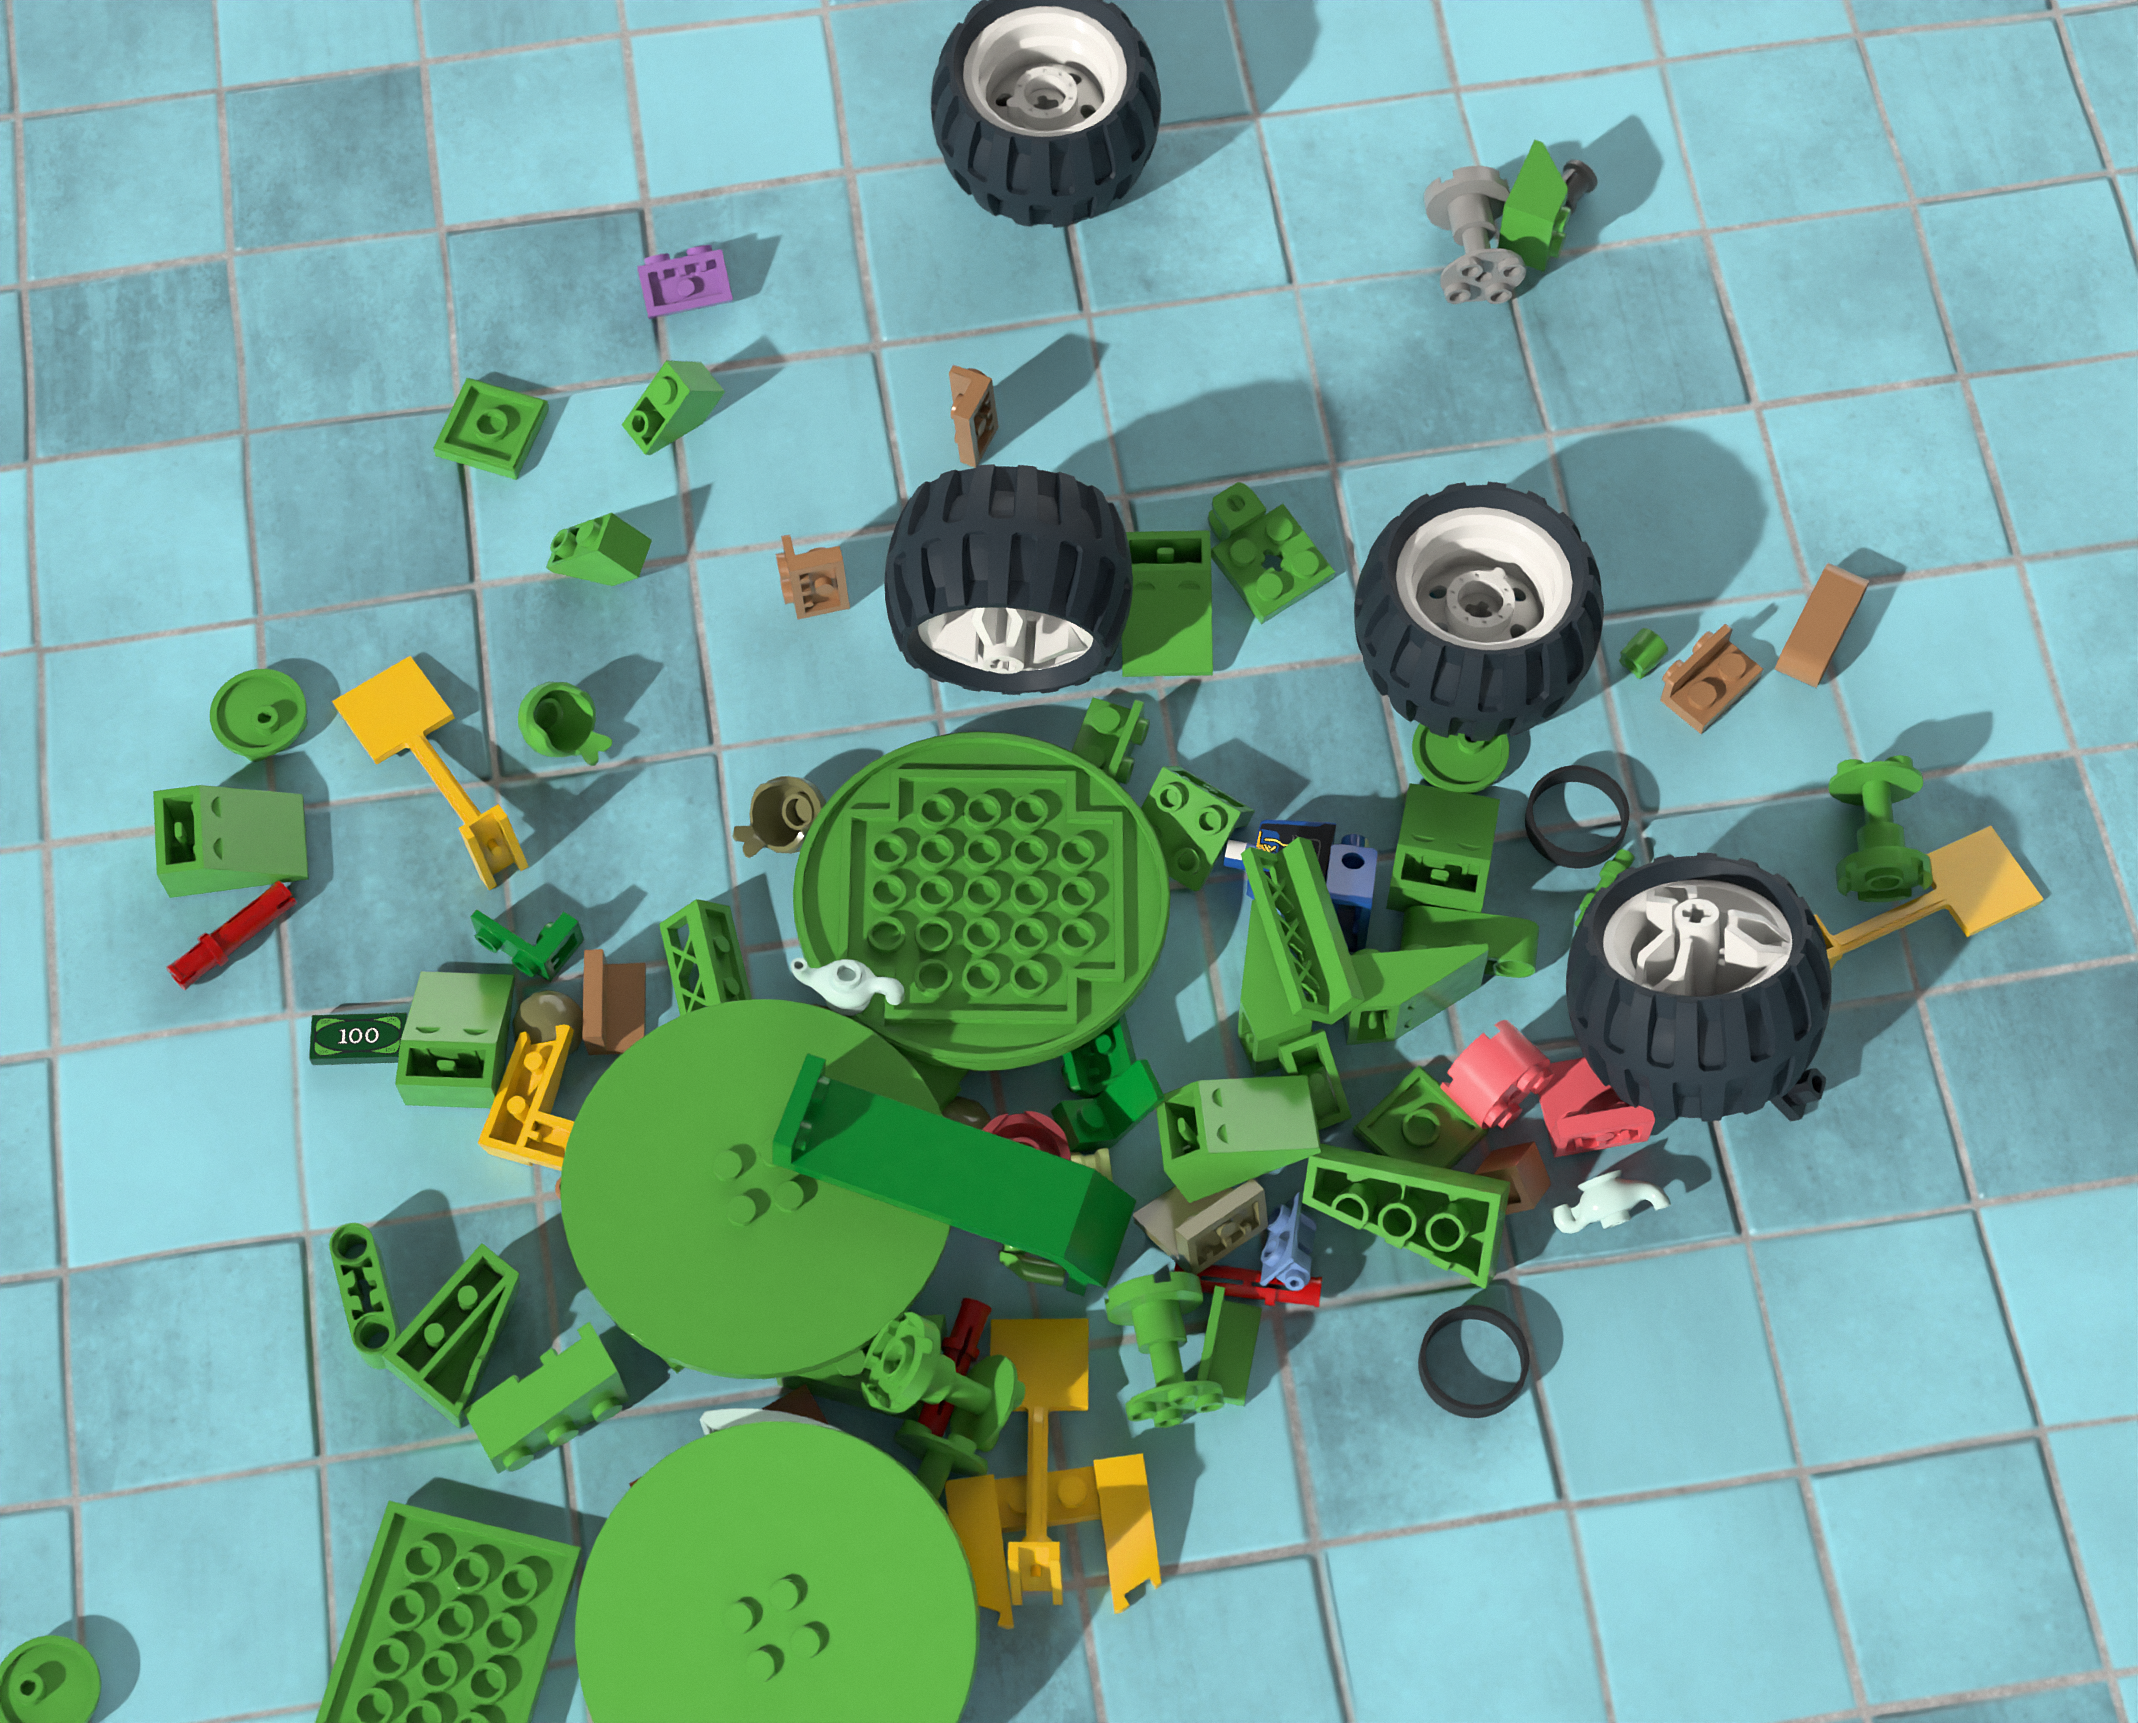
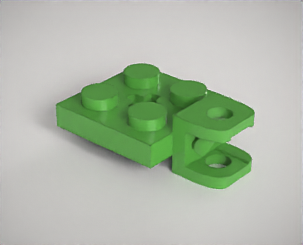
[1208,482,1335,625]

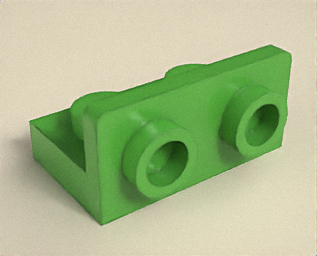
[1071,697,1150,785]

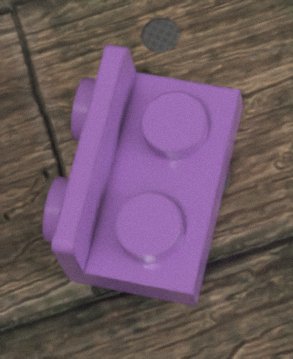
[637,245,733,319]

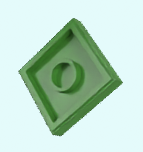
[433,378,549,480]
[1352,1065,1489,1170]

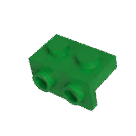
[1061,1013,1137,1099]

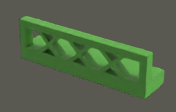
[1241,837,1365,1025]
[659,899,752,1016]

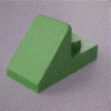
[1278,1028,1352,1130]

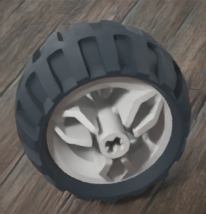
[884,464,1133,695]
[1566,853,1832,1122]

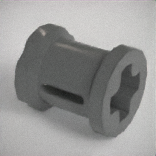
[1561,159,1598,215]

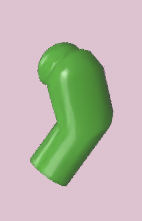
[998,1244,1066,1287]

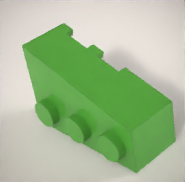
[382,1243,521,1429]

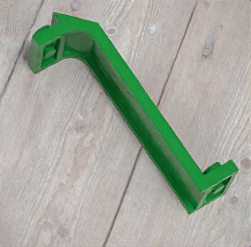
[772,1053,1137,1296]

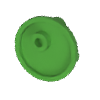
[209,669,308,762]
[1412,723,1510,794]
[0,1635,101,1723]

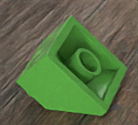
[1497,139,1572,272]

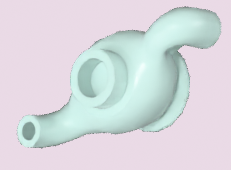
[791,958,905,1016]
[1550,1170,1672,1234]

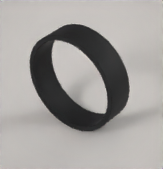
[1525,765,1630,869]
[1418,1305,1529,1418]

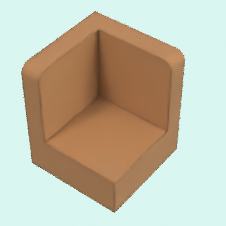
[1474,1141,1551,1215]

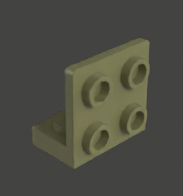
[1133,1178,1268,1275]

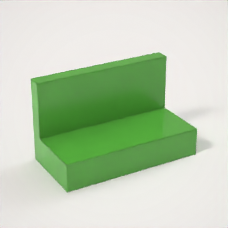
[1197,1286,1262,1406]

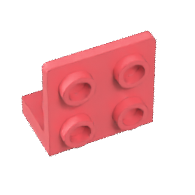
[1538,1057,1655,1158]

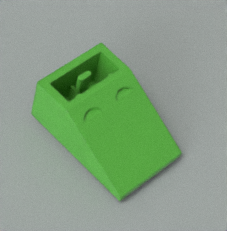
[1121,530,1213,677]
[1386,783,1500,913]
[153,785,309,898]
[1237,900,1314,1077]
[1343,940,1489,1045]
[395,971,515,1109]
[1156,1075,1322,1203]

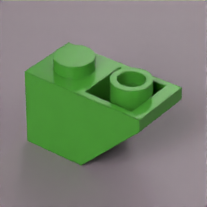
[622,360,725,455]
[546,513,652,586]

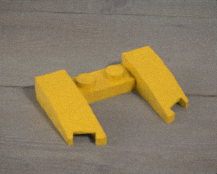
[478,1024,574,1171]
[945,1453,1161,1629]

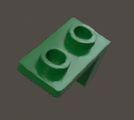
[470,910,584,982]
[1050,1059,1164,1152]

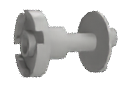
[1424,166,1527,304]

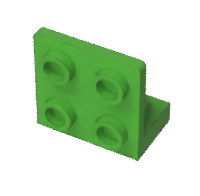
[1141,766,1255,891]

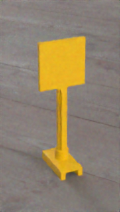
[332,656,529,891]
[1814,826,2044,969]
[990,1319,1089,1605]

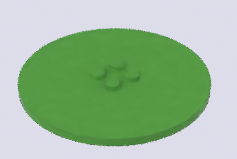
[793,731,1171,1071]
[560,999,952,1379]
[575,1421,980,1723]

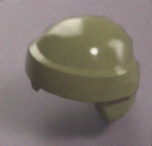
[732,776,826,858]

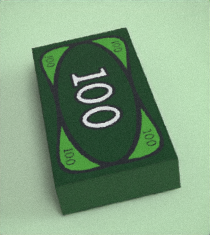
[309,1013,408,1065]

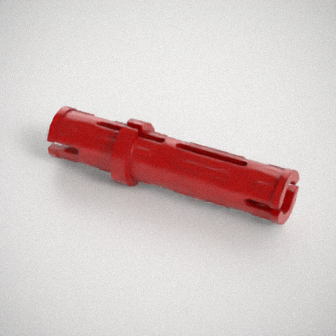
[166,880,297,990]
[1174,1263,1322,1308]
[917,1298,992,1438]

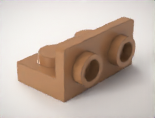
[949,365,999,468]
[775,534,850,620]
[1660,624,1763,734]

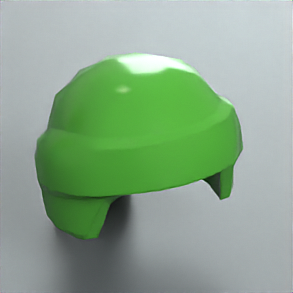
[518,681,613,766]

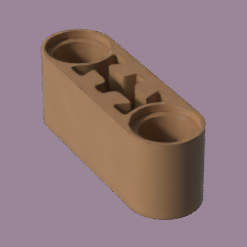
[1775,563,1870,688]

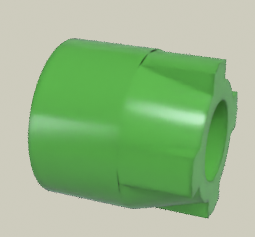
[1619,628,1669,679]

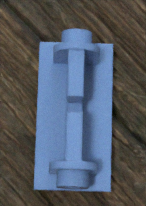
[1260,1192,1317,1291]

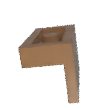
[582,949,646,1055]

